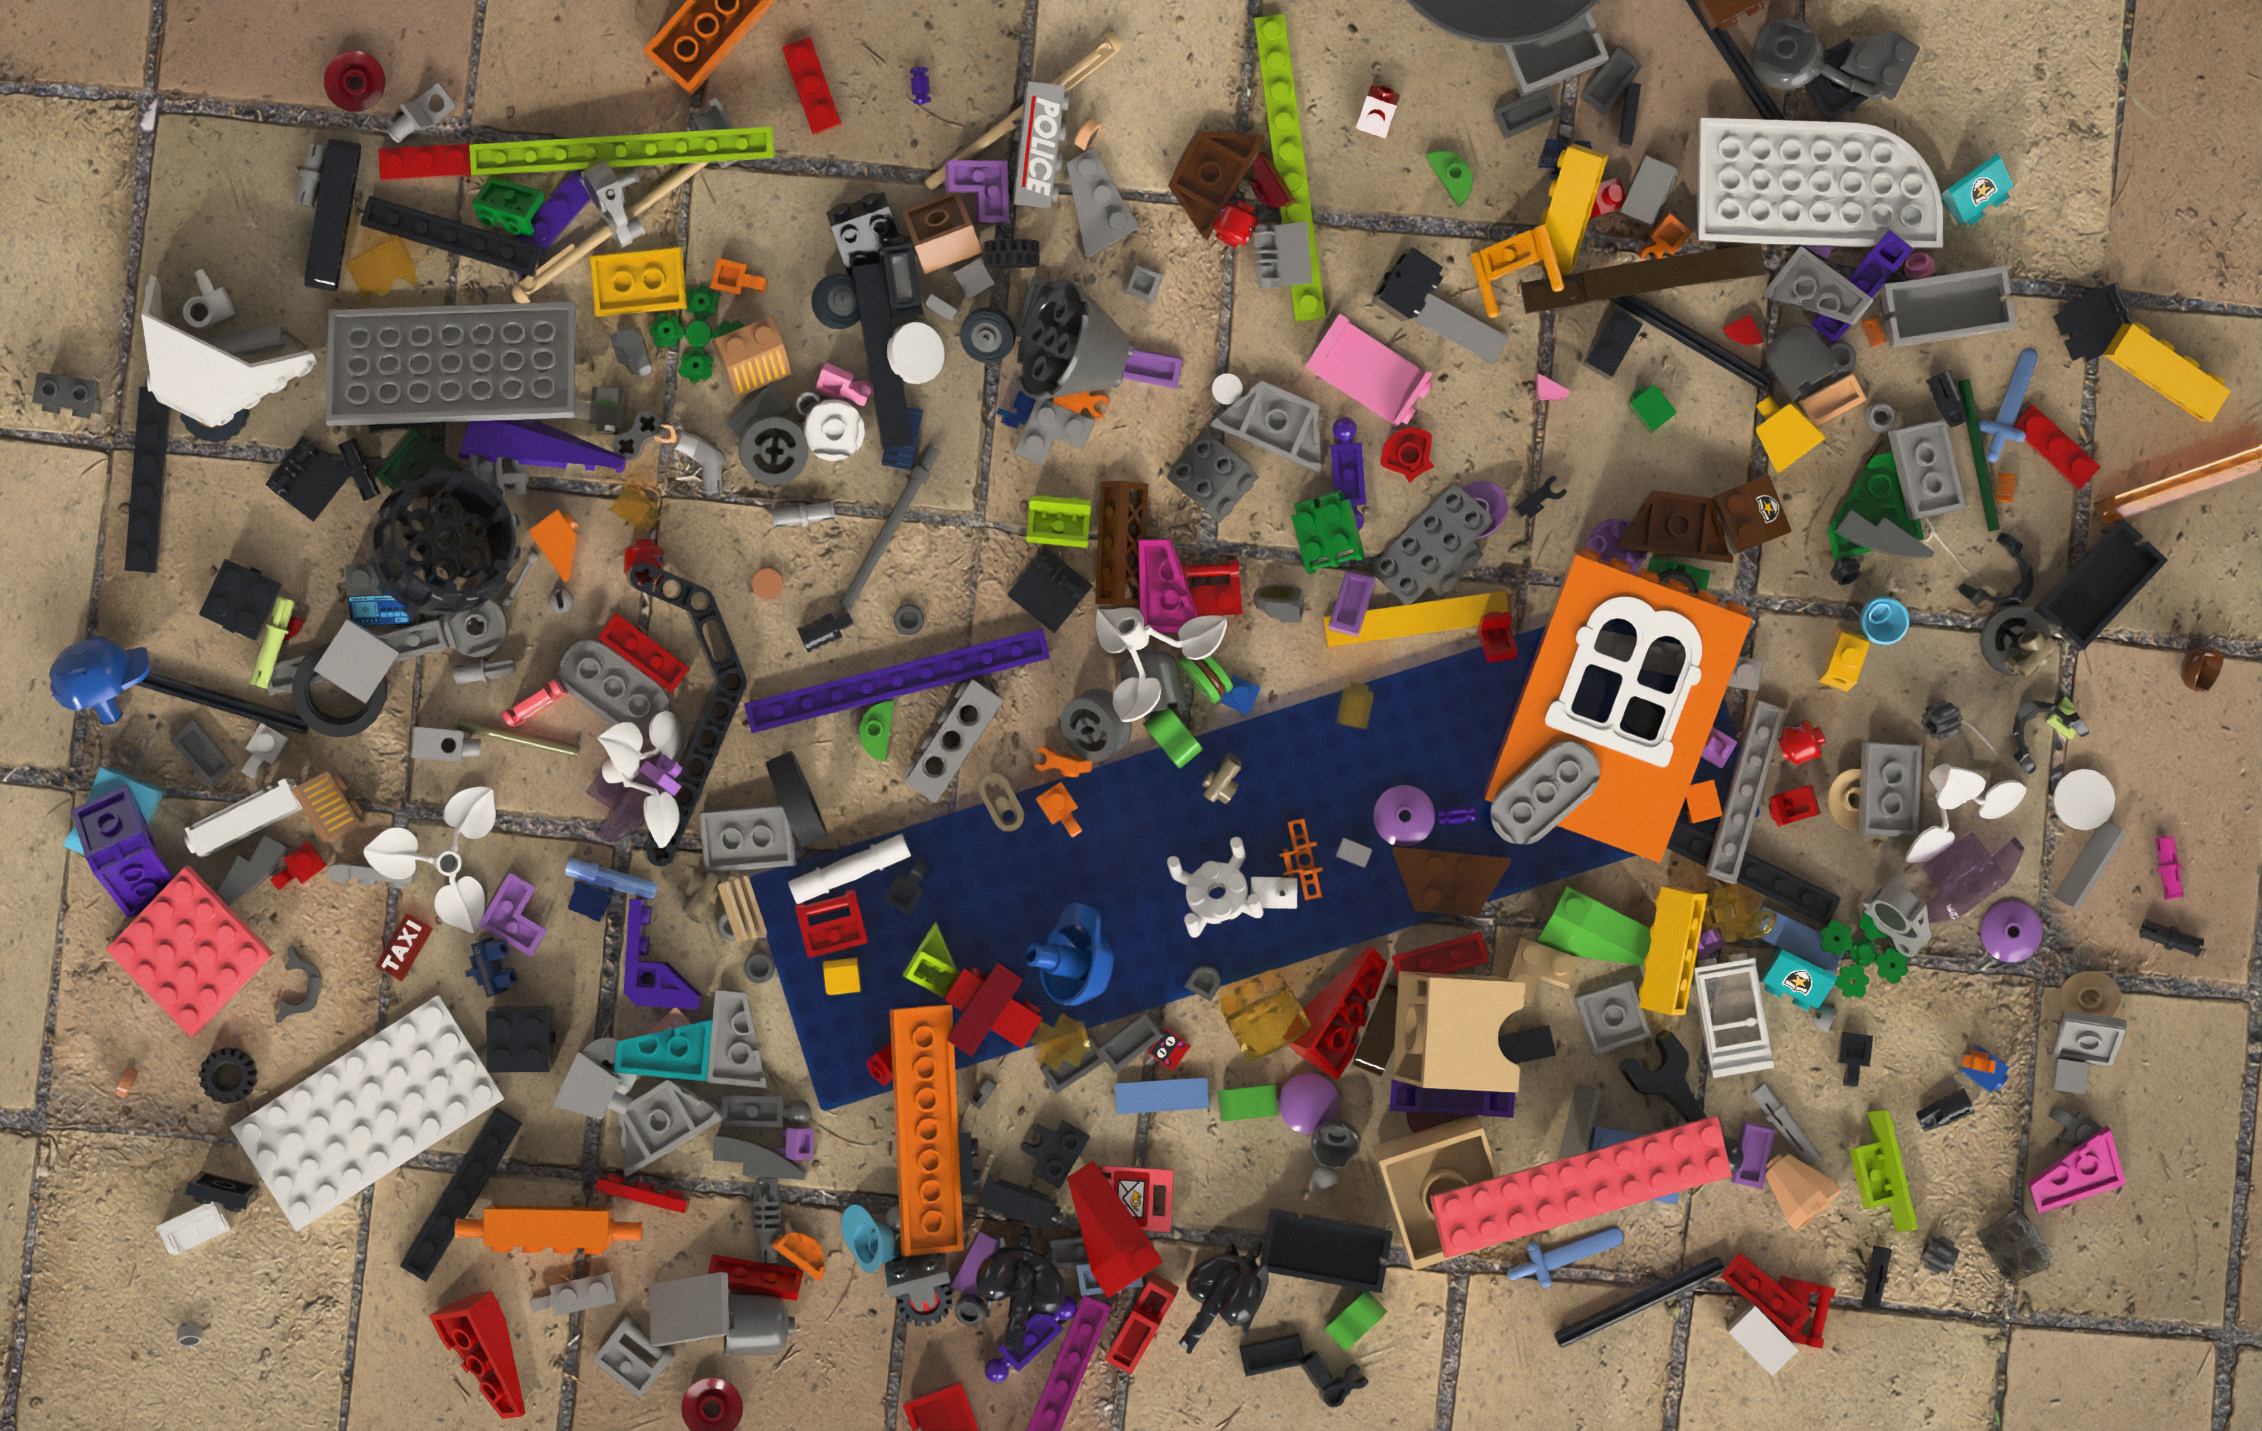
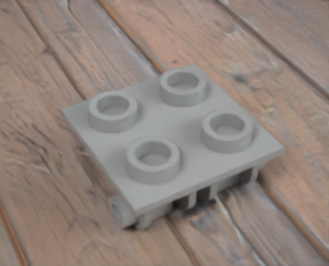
[1252,222,1312,289]

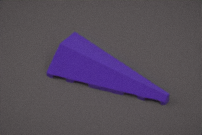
[459,419,626,473]

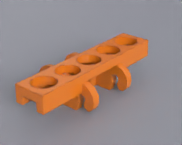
[1279,819,1323,900]

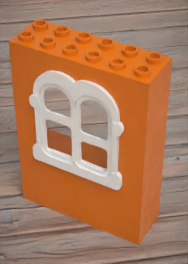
[1484,547,1753,863]

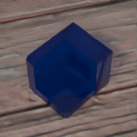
[568,880,613,922]

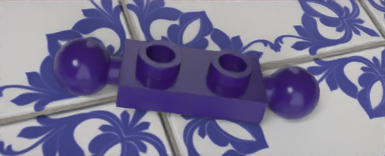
[1330,417,1366,531]
[984,1295,1077,1383]

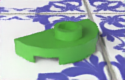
[1425,151,1472,208]
[859,701,894,762]

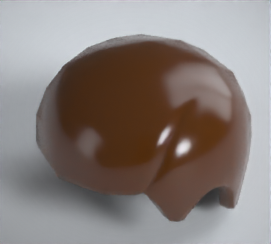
[2180,646,2224,692]

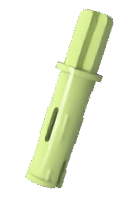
[249,597,294,689]

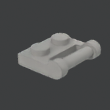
[592,1316,675,1399]

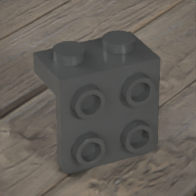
[1167,433,1259,523]

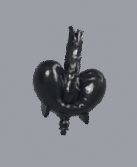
[976,1226,1066,1354]
[1179,1240,1269,1354]

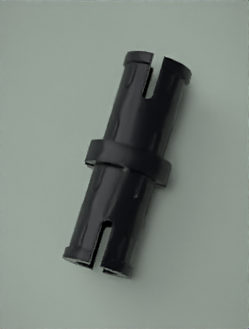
[338,437,381,502]
[2139,919,2204,957]
[1861,1245,1893,1310]

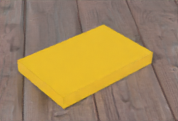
[589,246,688,317]

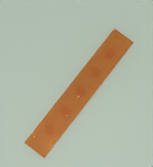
[2093,445,2262,523]

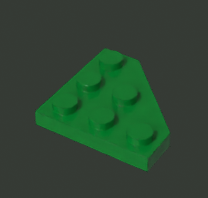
[1826,452,1924,561]

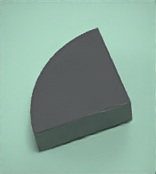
[971,1078,997,1110]

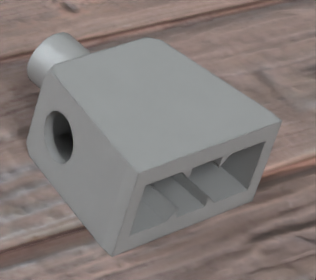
[409,727,481,762]
[553,1050,632,1119]

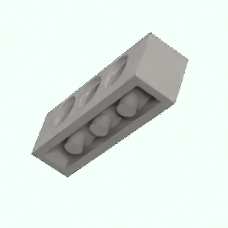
[903,680,1004,803]

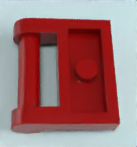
[1180,559,1242,617]
[795,889,869,959]
[1771,1275,1836,1349]

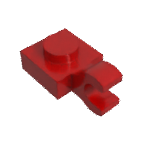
[271,841,327,890]

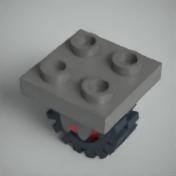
[884,1252,952,1327]

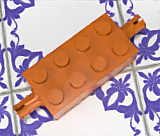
[455,1205,643,1254]

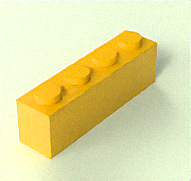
[1533,144,1608,275]
[2103,322,2231,422]
[1639,886,1708,1016]

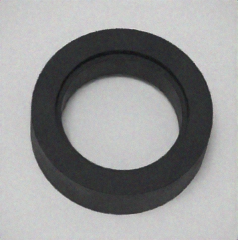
[292,642,387,737]
[766,751,828,847]

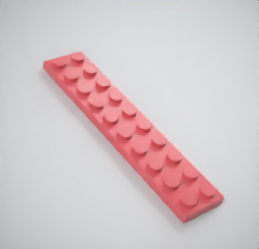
[1430,1116,1732,1258]

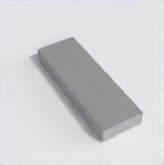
[1413,293,1509,365]

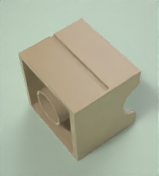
[1392,971,1525,1092]
[1371,1115,1498,1271]

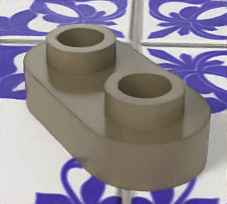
[979,773,1024,831]

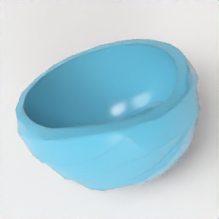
[1859,596,1910,645]

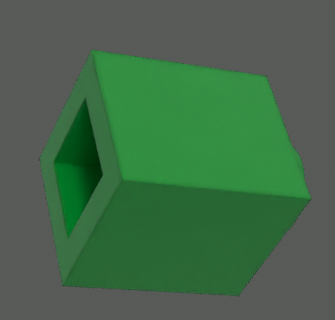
[1628,384,1677,434]

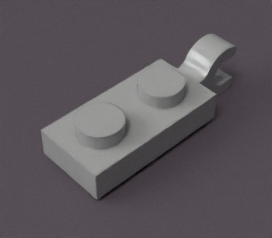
[530,1271,617,1316]

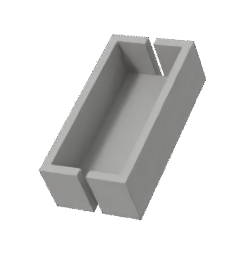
[1880,266,2016,349]

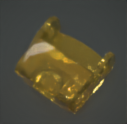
[1218,970,1311,1062]

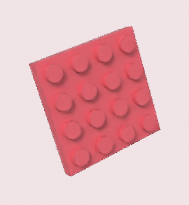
[106,865,275,1038]

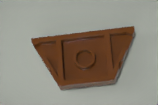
[1168,132,1265,241]
[1616,490,1733,563]
[1392,847,1511,917]

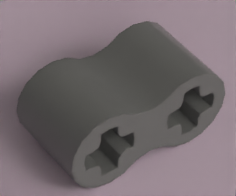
[613,410,664,462]

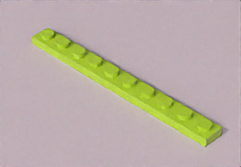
[1254,14,1326,323]
[470,126,775,176]

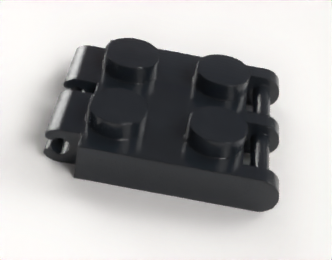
[2053,282,2132,363]

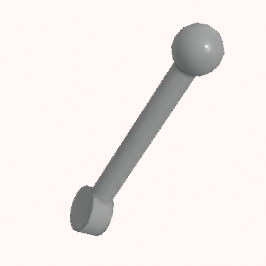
[502,550,539,609]

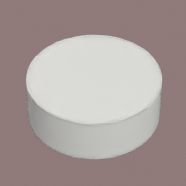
[1212,374,1243,405]

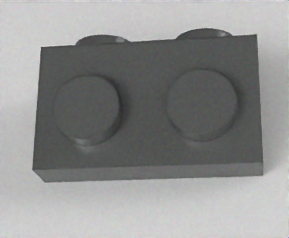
[32,372,102,419]

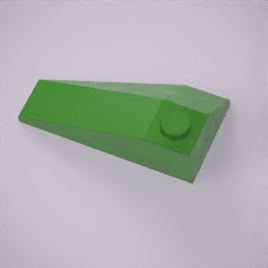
[1537,886,1651,966]

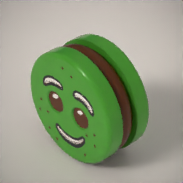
[1178,655,1233,704]

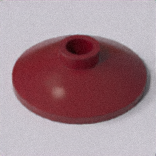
[324,51,386,112]
[681,1377,743,1431]

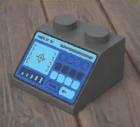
[345,564,414,627]

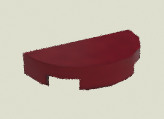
[1250,152,1296,207]

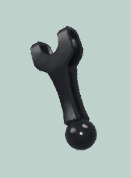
[1619,1029,1744,1175]

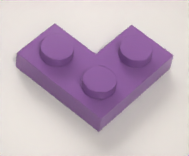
[945,160,1009,223]
[478,872,548,956]

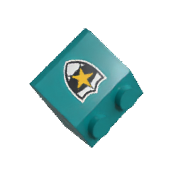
[1941,153,2014,226]
[1759,948,1838,1011]

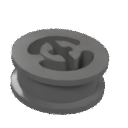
[738,414,808,485]
[1980,606,2052,676]
[1061,688,1132,762]

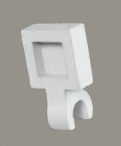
[241,723,289,779]

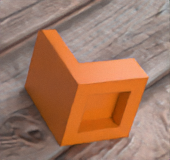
[1686,780,1723,823]

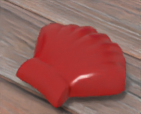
[1380,427,1434,483]

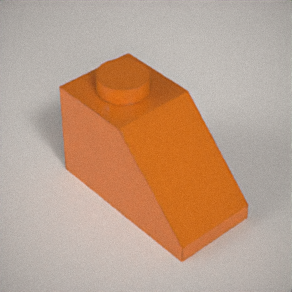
[528,509,579,582]

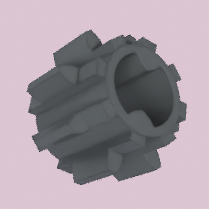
[1921,700,1963,741]
[1919,1235,1960,1275]

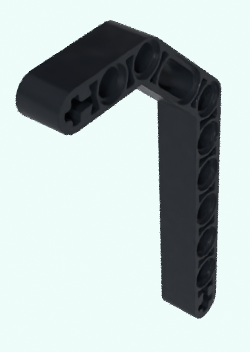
[626,562,747,867]

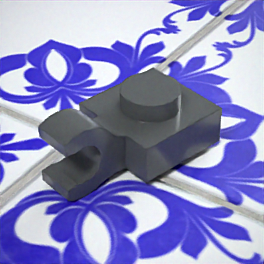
[2049,1106,2103,1147]

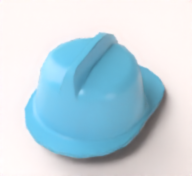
[841,1204,899,1273]

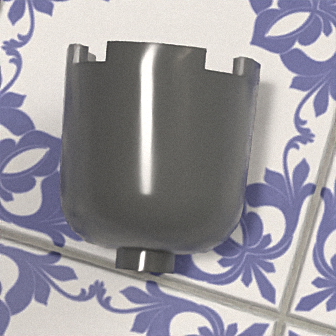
[1766,325,1843,403]
[1121,646,1187,720]
[724,1293,795,1355]

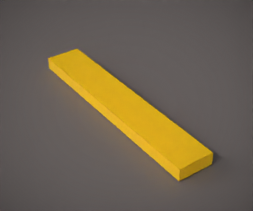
[1323,591,1509,648]

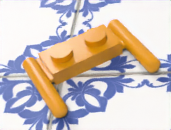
[1470,225,1564,318]

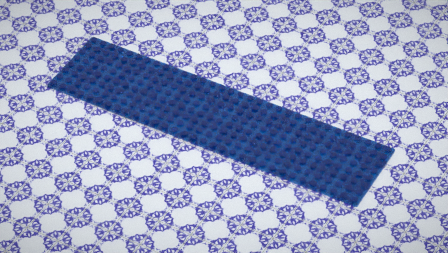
[750,618,1760,1111]

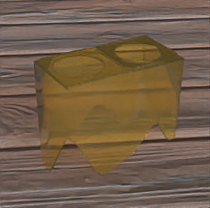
[346,235,425,308]

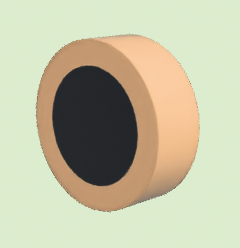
[1075,119,1101,150]

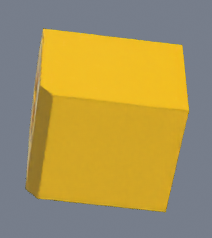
[823,957,862,995]

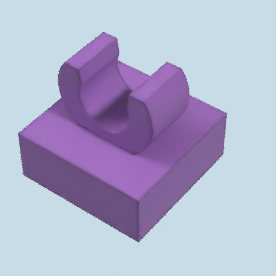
[1701,727,1738,769]
[639,754,682,796]
[1696,918,1726,960]
[778,1128,814,1160]

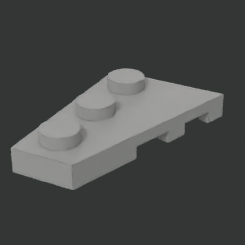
[1066,148,1139,259]
[1762,246,1873,325]
[705,990,767,1088]

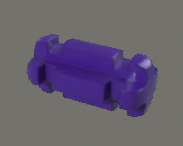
[910,67,931,105]
[1438,805,1476,824]

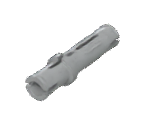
[1750,1082,1822,1166]

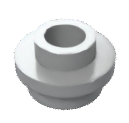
[1865,401,1897,432]

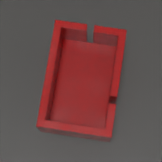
[903,1380,981,1431]

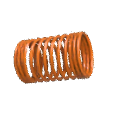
[1860,316,1887,348]
[1996,473,2016,502]

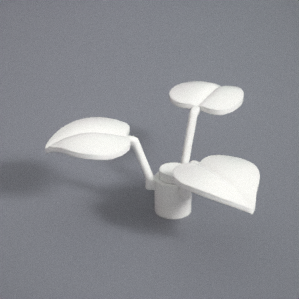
[1096,607,1227,722]
[597,711,685,848]
[1905,764,2027,863]
[363,787,496,933]

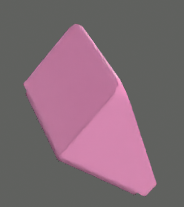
[1536,373,1569,400]

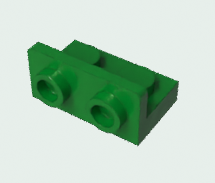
[472,176,545,237]

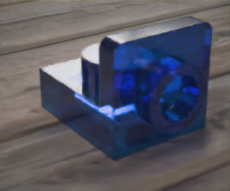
[996,390,1036,429]

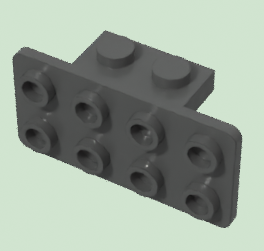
[1370,485,1493,605]

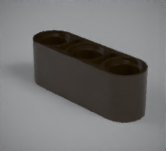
[1352,983,1398,1077]

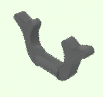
[275,947,322,1023]

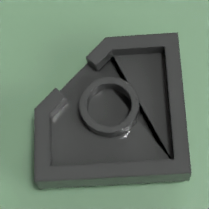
[1840,31,1920,100]

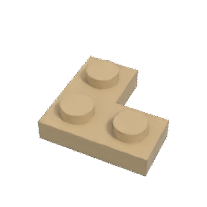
[1506,937,1579,1006]

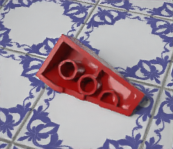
[1283,946,1388,1080]
[1067,1161,1163,1298]
[429,1291,526,1419]

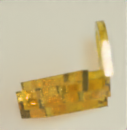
[1703,883,1777,942]
[1030,1013,1092,1072]

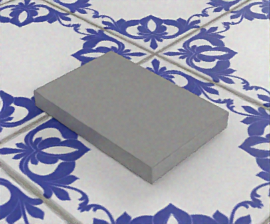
[1888,419,1966,521]
[1858,742,1922,837]
[699,804,797,873]
[649,1272,729,1347]

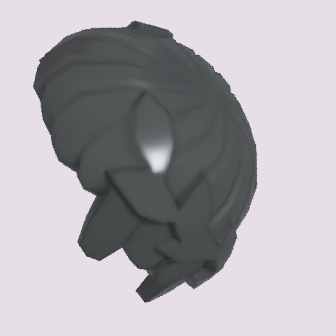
[1311,1119,1361,1169]

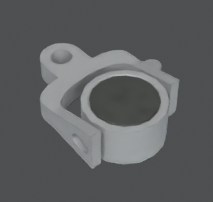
[579,161,645,248]
[1862,872,1932,957]

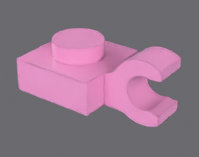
[814,362,872,406]

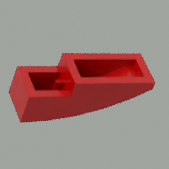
[1105,1272,1179,1375]

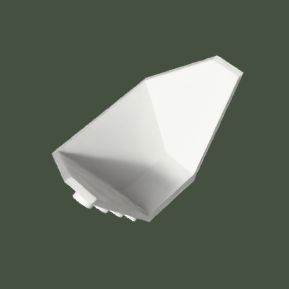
[141,274,317,428]

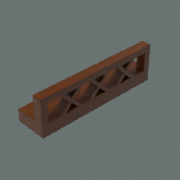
[1095,481,1148,606]

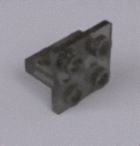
[1976,1205,2053,1284]

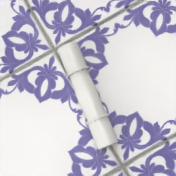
[788,833,911,904]

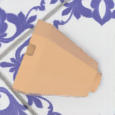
[1765,1154,1842,1232]

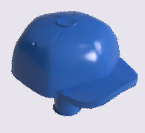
[49,637,150,725]
[1026,903,1114,1006]

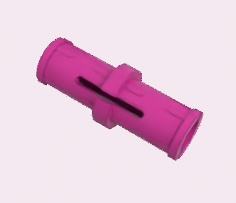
[2154,836,2184,900]

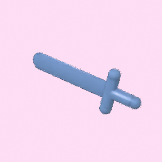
[1979,349,2038,462]
[1507,1228,1623,1288]

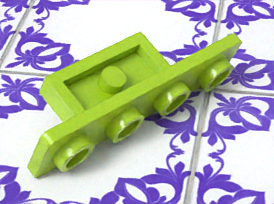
[1849,1109,1917,1232]

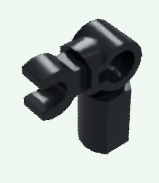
[1299,1351,1369,1407]

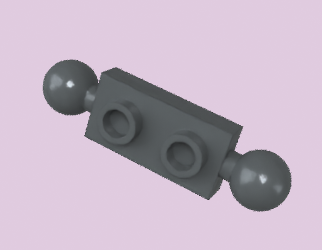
[703,1095,811,1127]

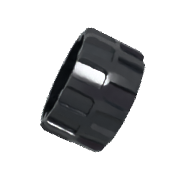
[365,465,521,622]

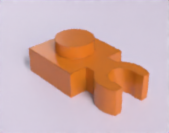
[1637,211,1692,259]
[1052,392,1110,419]
[1959,1050,1996,1074]

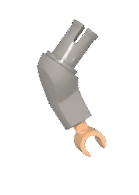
[654,424,726,494]

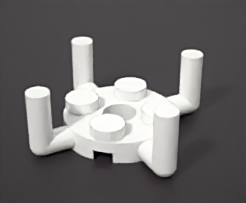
[1167,837,1264,937]

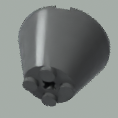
[1017,279,1134,400]

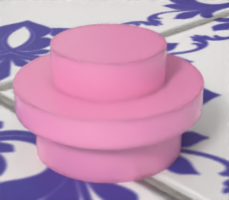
[1904,252,1935,280]

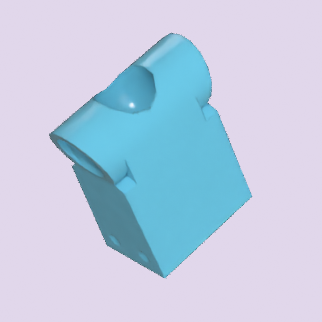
[63,766,165,855]

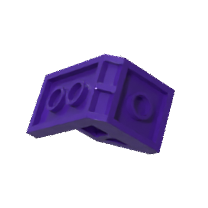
[71,785,175,918]
[624,898,703,1009]

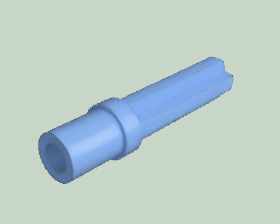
[565,857,657,900]

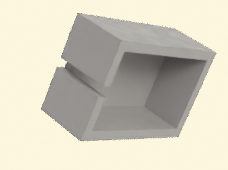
[1499,11,1609,98]

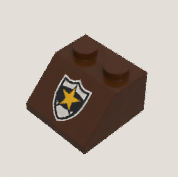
[1712,475,1792,555]

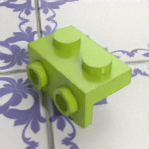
[1026,494,1091,548]

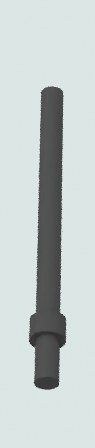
[840,445,940,611]

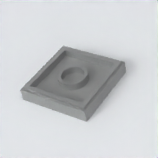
[314,618,400,704]
[1574,978,1653,1056]
[2052,1010,2127,1066]

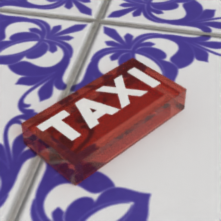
[375,913,434,982]

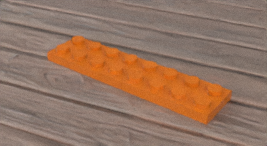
[890,1004,964,1257]

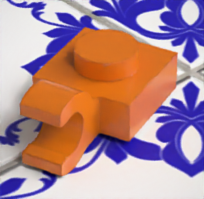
[710,258,768,296]
[1034,747,1093,777]
[1036,782,1082,838]

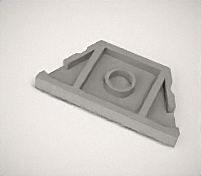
[1211,380,1321,473]
[618,1078,725,1177]

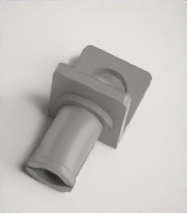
[387,83,457,143]

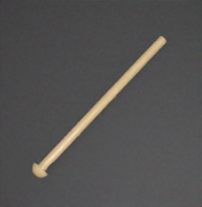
[924,32,1122,191]
[512,162,710,304]

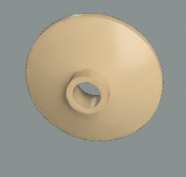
[1827,769,1861,830]
[2059,971,2122,1017]

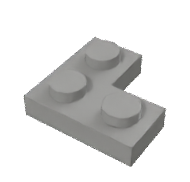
[1014,399,1095,466]

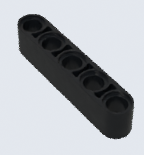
[304,139,361,292]

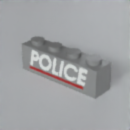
[1012,81,1069,209]

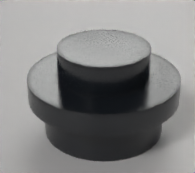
[1830,558,1861,585]

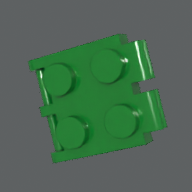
[1291,490,1365,575]

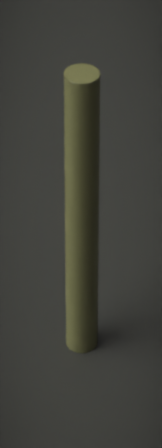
[456,718,579,757]

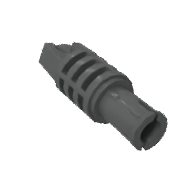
[753,1177,782,1263]

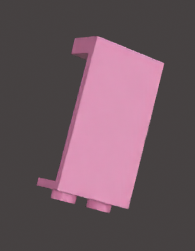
[1305,313,1433,427]

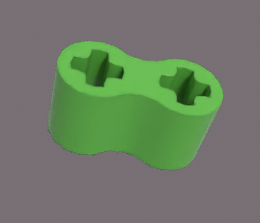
[1143,706,1203,769]
[1217,1084,1279,1121]
[1324,1290,1387,1351]

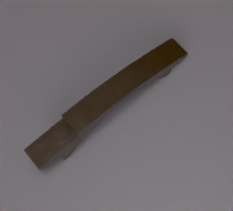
[1520,244,1766,314]

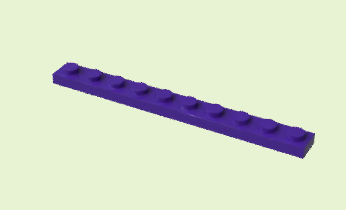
[744,628,1050,733]

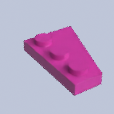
[1139,539,1198,632]
[2027,1126,2126,1214]

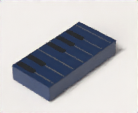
[881,407,923,471]

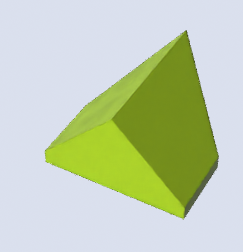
[903,921,961,998]

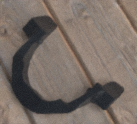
[1958,533,2034,606]
[2013,700,2089,774]

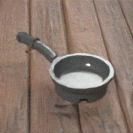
[1750,18,1883,100]

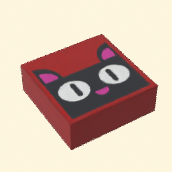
[1148,1028,1191,1071]

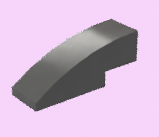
[1833,510,1935,559]
[216,835,290,906]
[713,1134,807,1180]

